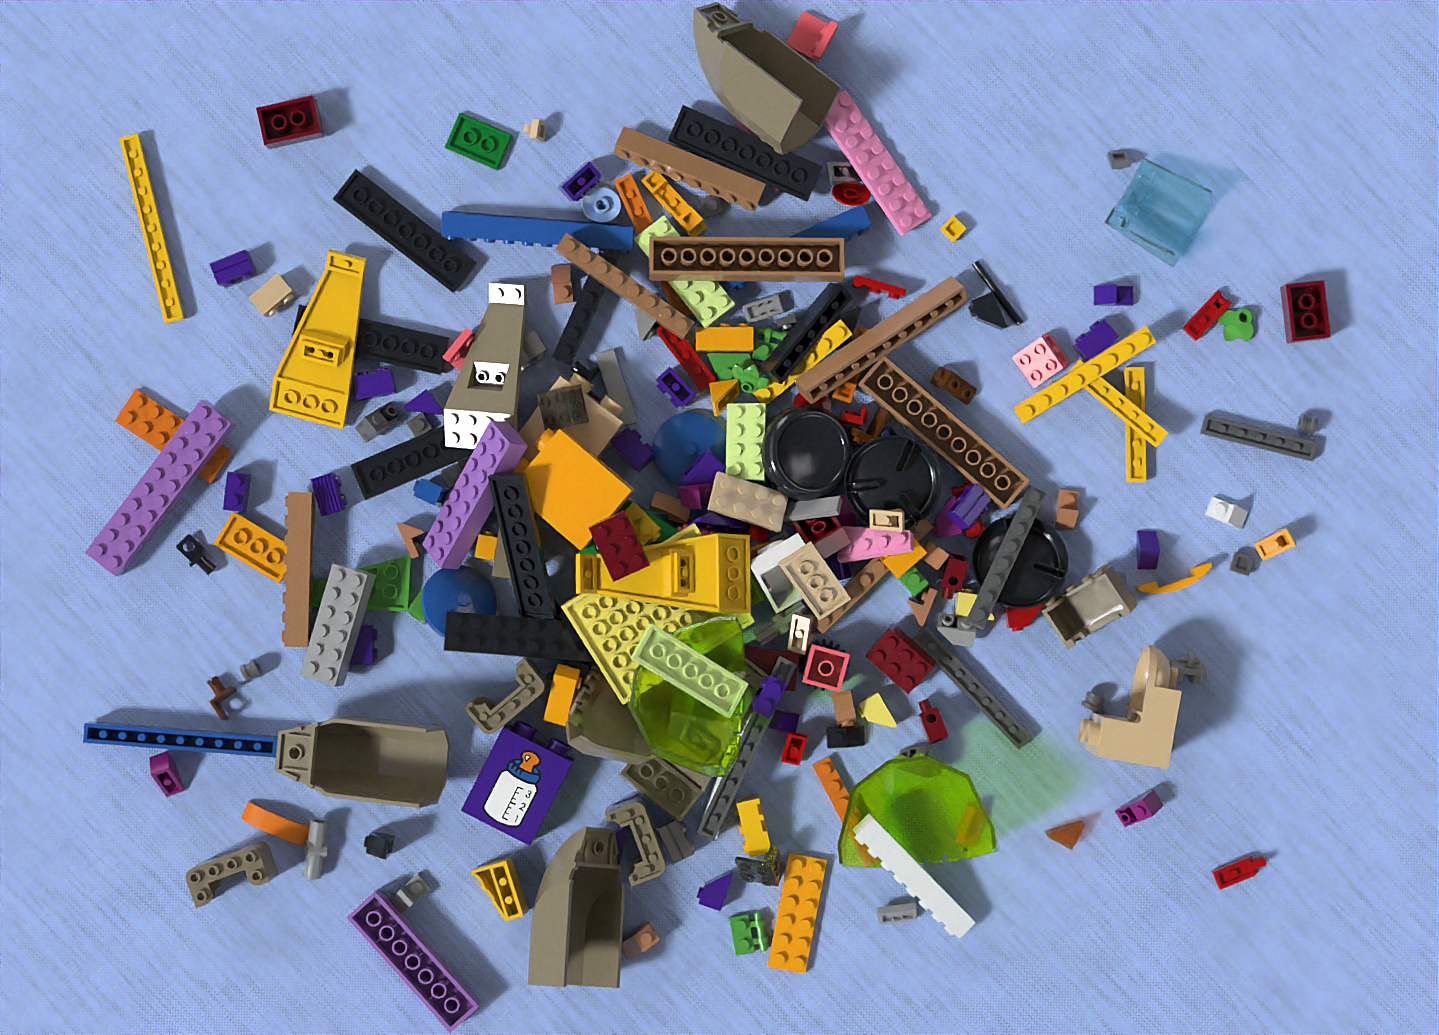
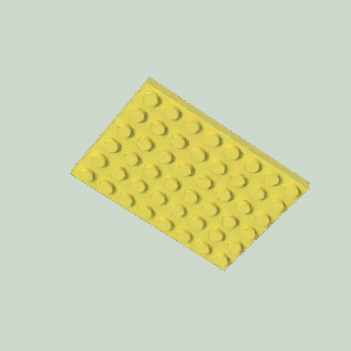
[561,523,755,705]

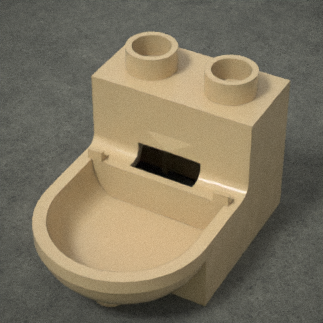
[1078,644,1182,769]

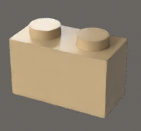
[248,273,296,317]

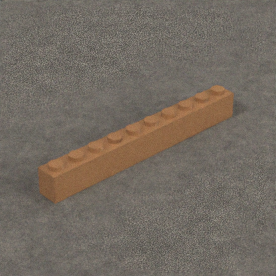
[794,276,968,404]

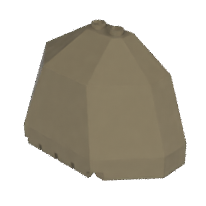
[565,662,698,765]

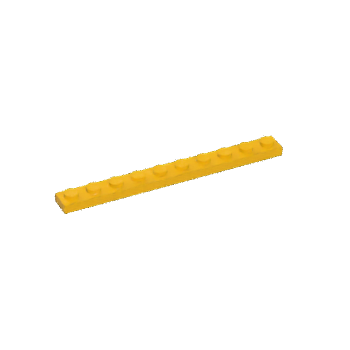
[119,133,185,324]

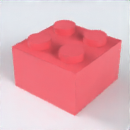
[801,643,850,692]

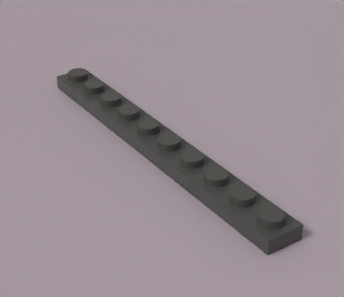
[697,656,797,841]

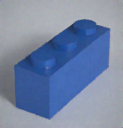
[412,478,450,507]

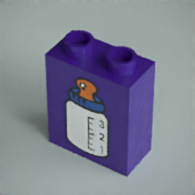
[461,720,575,846]

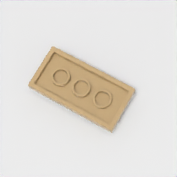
[708,472,788,532]
[778,541,851,621]

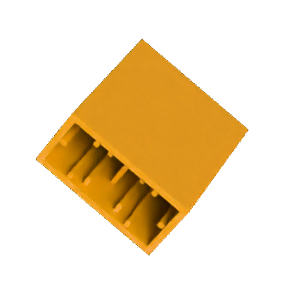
[513,428,635,551]

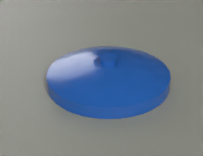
[652,412,726,487]
[421,565,497,637]

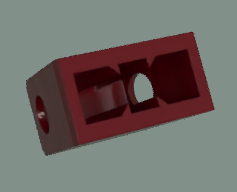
[940,552,969,599]
[918,699,949,745]

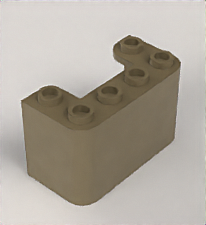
[1042,564,1138,650]
[463,657,548,734]
[605,797,667,886]
[186,842,279,908]

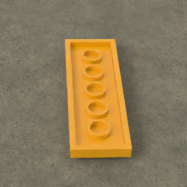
[767,852,827,974]

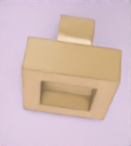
[523,119,547,143]

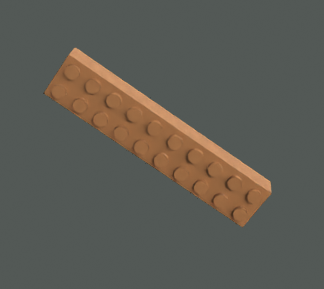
[649,236,845,282]
[857,356,1030,510]

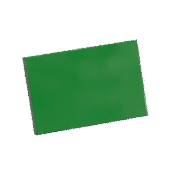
[444,112,513,171]

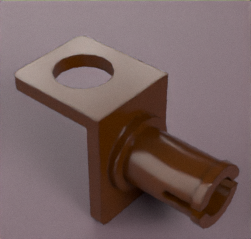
[207,676,237,721]

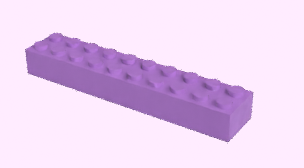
[85,400,237,576]

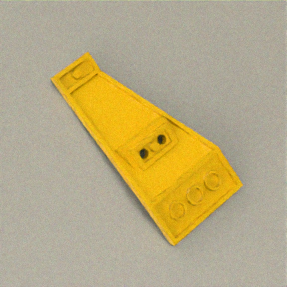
[269,249,367,429]
[576,533,751,614]

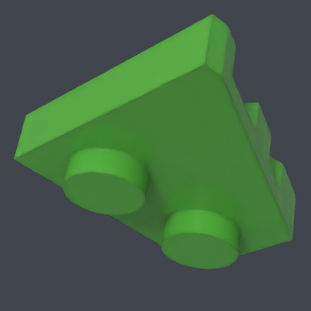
[707,353,754,381]

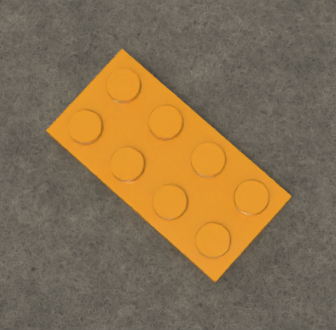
[213,511,287,584]

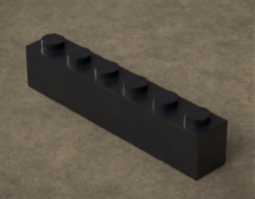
[552,251,618,366]
[759,282,853,384]

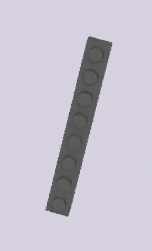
[965,485,1046,630]
[912,626,1033,750]

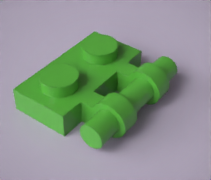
[752,327,789,361]
[729,912,768,956]

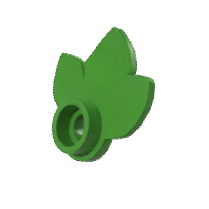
[1217,308,1254,342]
[732,363,769,393]

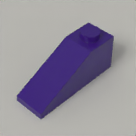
[688,511,746,534]

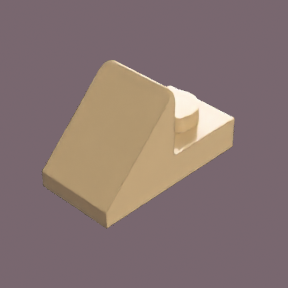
[870,509,904,532]
[787,612,816,655]

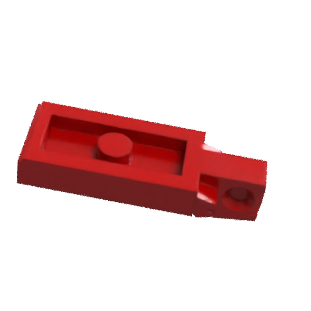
[1211,856,1267,890]

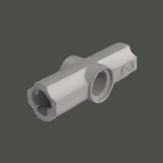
[753,600,810,646]
[304,819,328,880]

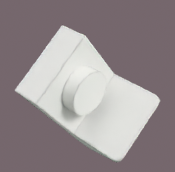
[1205,497,1248,530]

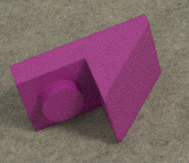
[679,482,714,509]

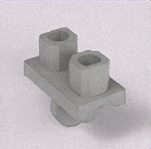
[1170,652,1207,685]

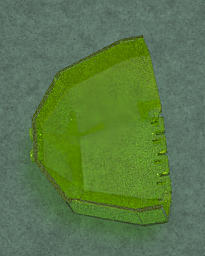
[628,617,747,777]
[837,753,999,868]

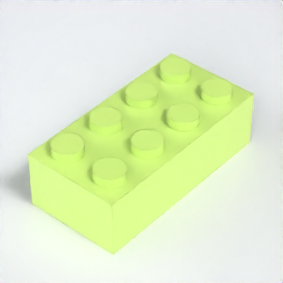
[726,403,767,483]

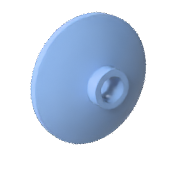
[582,187,621,223]

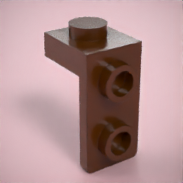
[930,366,977,405]
[848,408,891,445]

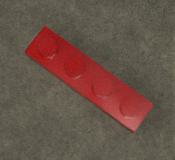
[655,325,716,392]

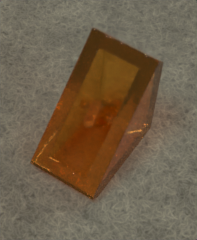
[1044,820,1085,850]

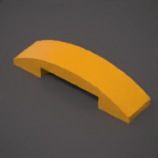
[641,170,704,233]
[1135,562,1212,593]

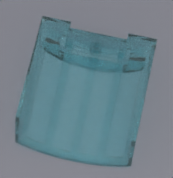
[1105,158,1212,268]

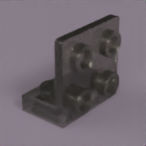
[537,384,589,431]
[735,845,785,886]

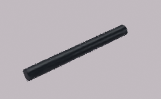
[972,260,1023,326]

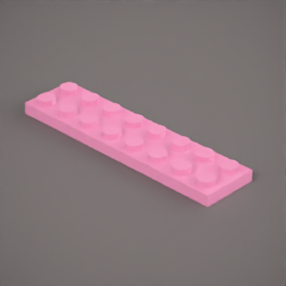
[823,90,932,236]

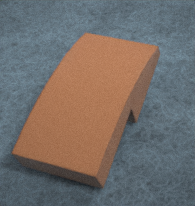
[650,491,691,524]

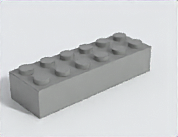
[300,564,376,687]

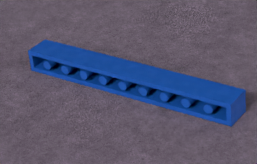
[717,205,872,295]
[441,210,635,253]
[83,721,278,758]

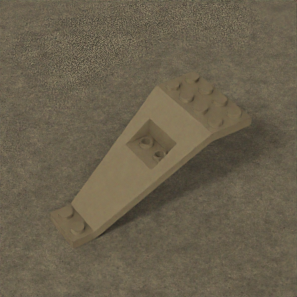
[444,282,527,449]
[619,652,768,823]

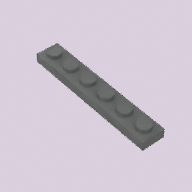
[1200,415,1317,461]

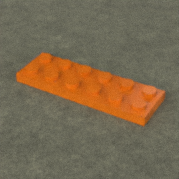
[115,389,233,484]

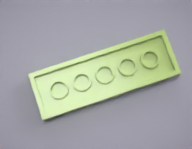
[634,215,735,329]
[631,624,748,718]

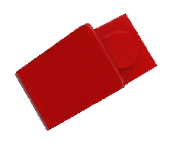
[781,731,808,766]

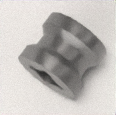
[1297,413,1318,435]
[240,659,263,683]
[1081,691,1104,713]

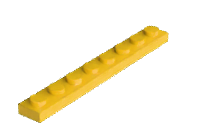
[1013,325,1156,424]

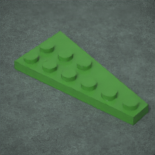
[312,555,412,612]

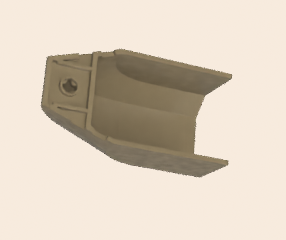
[693,2,842,155]
[275,717,450,808]
[528,827,625,988]

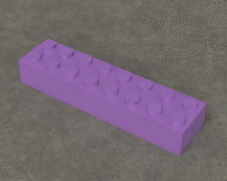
[422,420,528,569]
[346,888,481,1033]

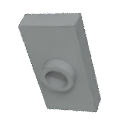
[742,294,784,324]
[877,903,917,924]

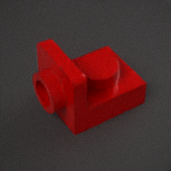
[839,405,869,426]

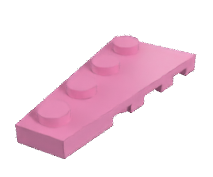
[837,526,913,563]

